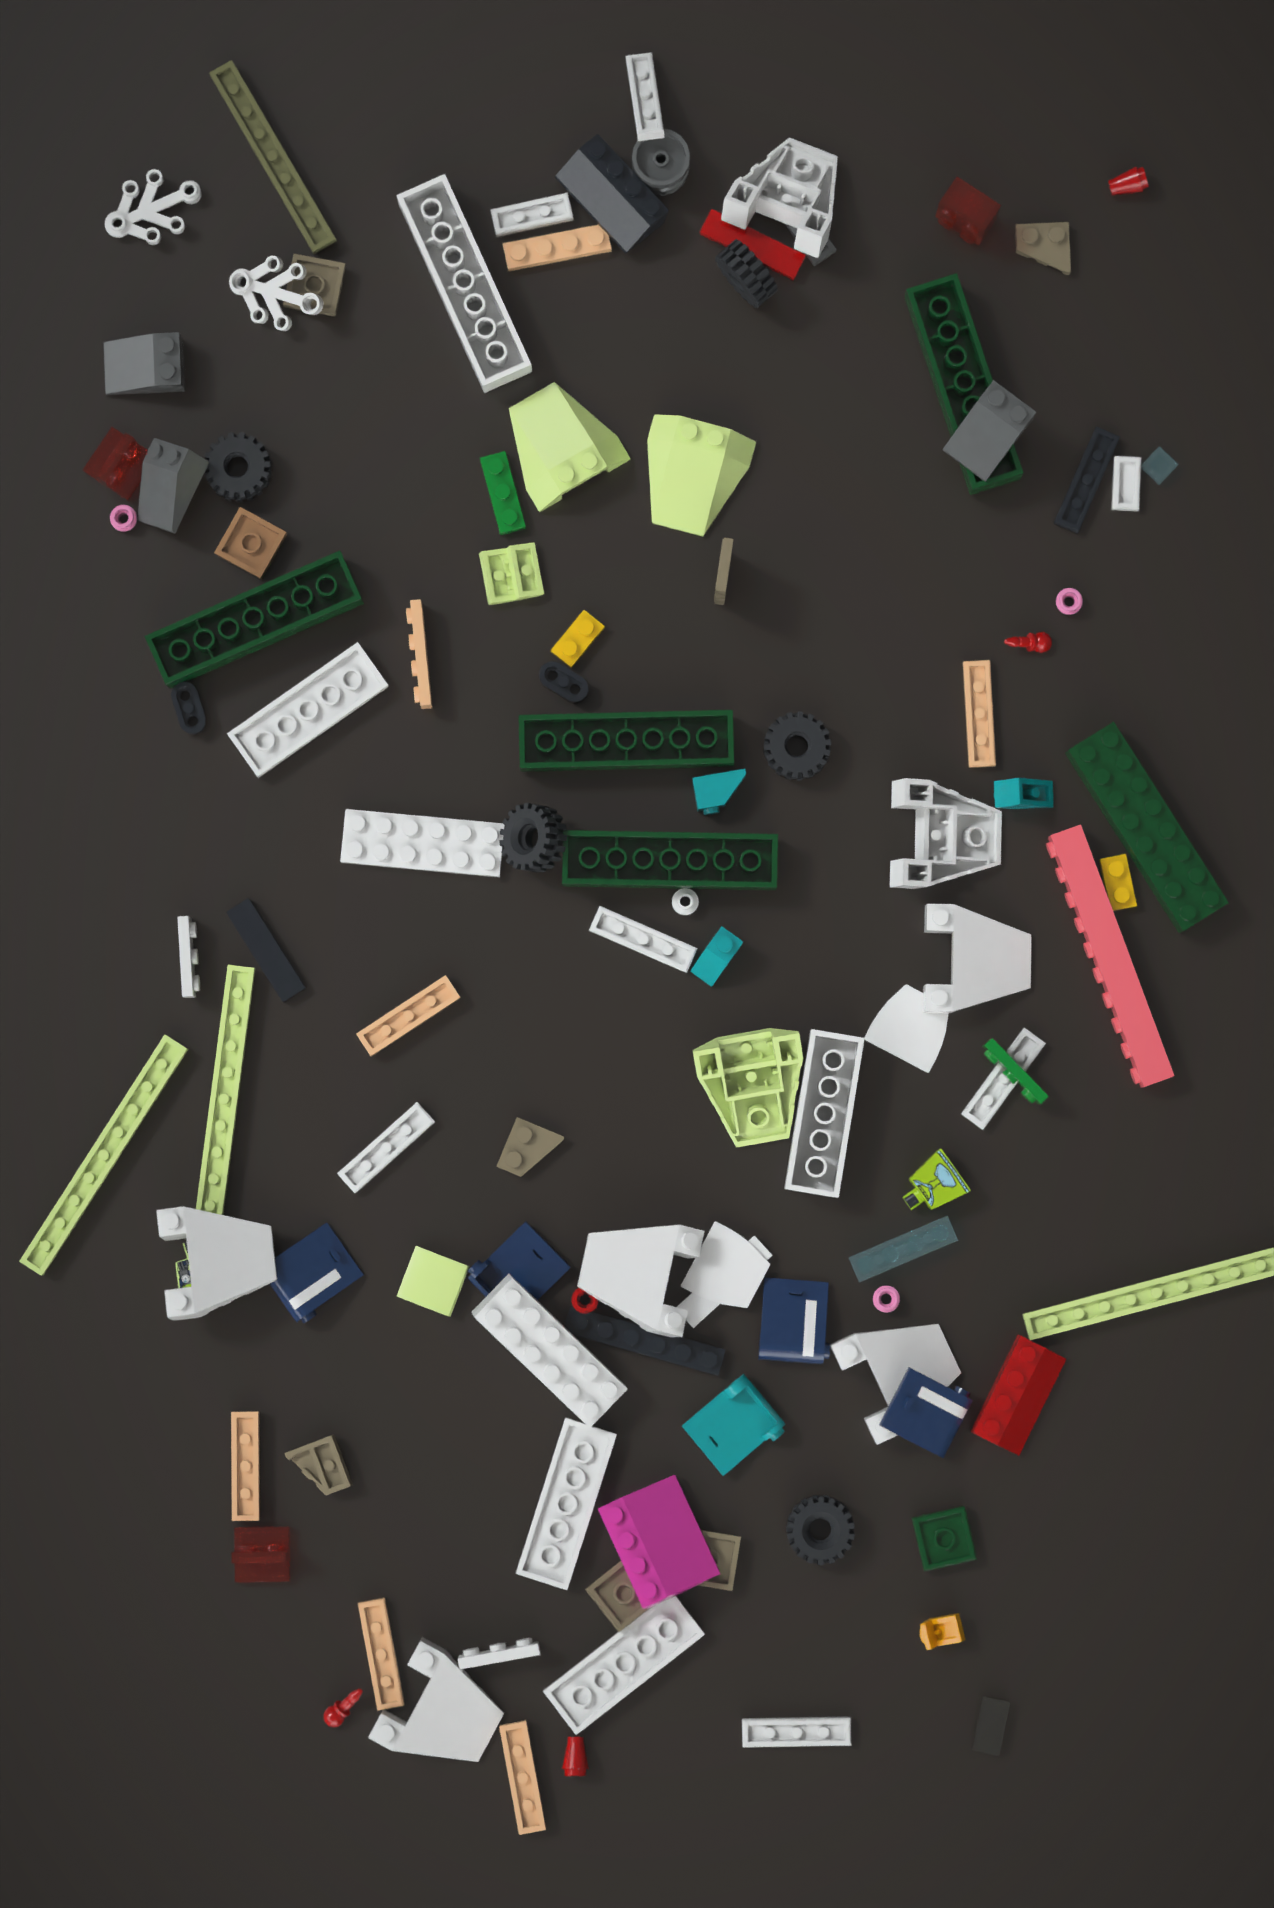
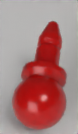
[1004,632,1052,653]
[323,1689,362,1727]

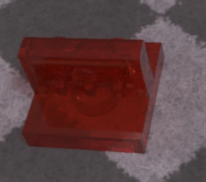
[83,427,148,501]
[231,1526,290,1583]

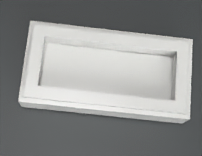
[1112,456,1141,511]

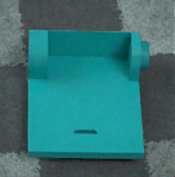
[682,1374,786,1476]

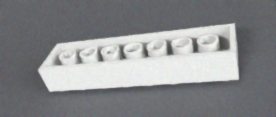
[396,174,532,393]

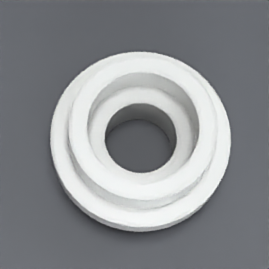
[672,888,699,915]

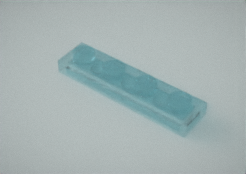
[848,1216,958,1282]

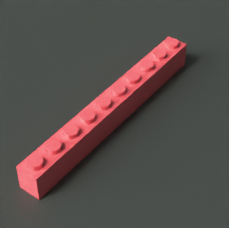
[1046,824,1174,1088]

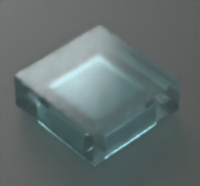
[1141,447,1179,485]

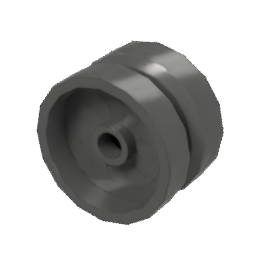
[632,129,690,196]

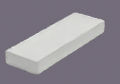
[491,193,574,237]

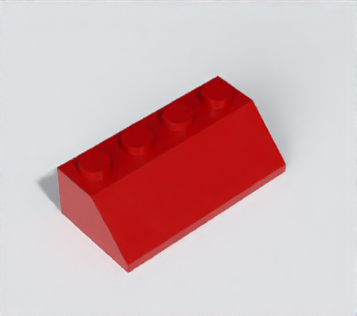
[971,1335,1066,1455]

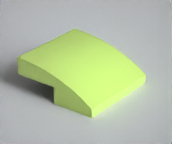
[479,542,544,605]
[397,1246,470,1317]

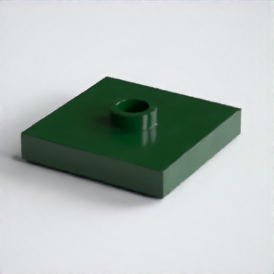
[912,1506,977,1572]

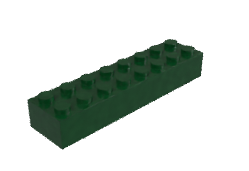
[904,273,1023,495]
[144,550,364,689]
[519,710,734,772]
[1065,722,1229,933]
[562,830,778,890]

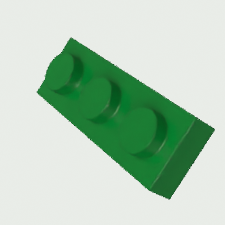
[480,451,526,535]
[983,1038,1049,1104]

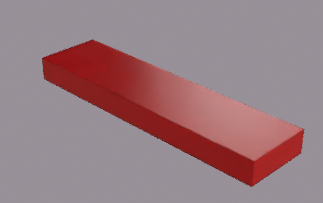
[700,209,806,281]

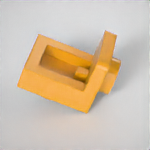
[920,1613,966,1650]

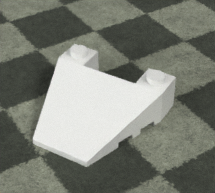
[721,138,838,258]
[890,778,1002,889]
[923,904,1031,1013]
[157,1206,277,1321]
[577,1225,704,1337]
[830,1324,961,1445]
[368,1637,504,1762]

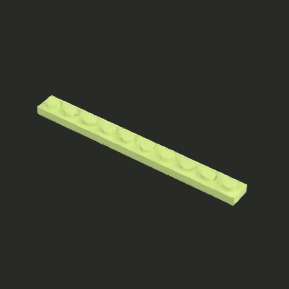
[196,965,255,1215]
[19,1035,188,1276]
[1022,1247,1274,1340]

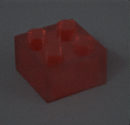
[935,177,1001,245]

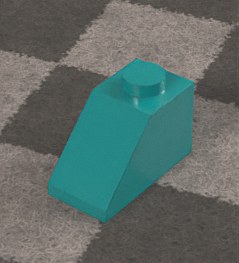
[692,769,746,815]
[994,778,1054,809]
[690,926,743,987]

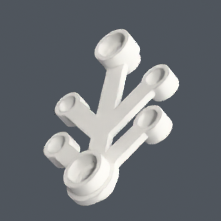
[105,169,202,245]
[229,256,323,331]

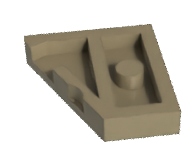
[1015,222,1071,275]
[496,1117,565,1177]
[285,1434,353,1495]

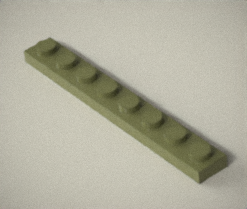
[209,60,337,254]

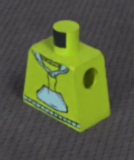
[902,1149,971,1210]

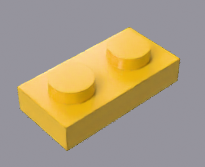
[551,610,605,668]
[1099,854,1137,911]

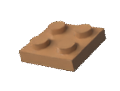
[214,507,287,580]

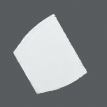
[864,984,949,1073]
[681,1221,770,1308]

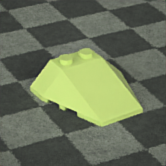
[509,382,631,513]
[647,415,756,537]
[693,1028,803,1147]

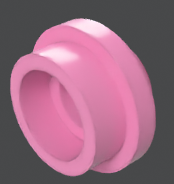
[110,505,137,532]
[1056,588,1083,615]
[873,1285,900,1312]

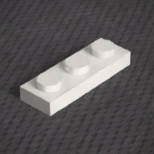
[178,916,200,998]
[458,1638,541,1669]

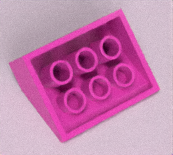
[598,1475,721,1609]

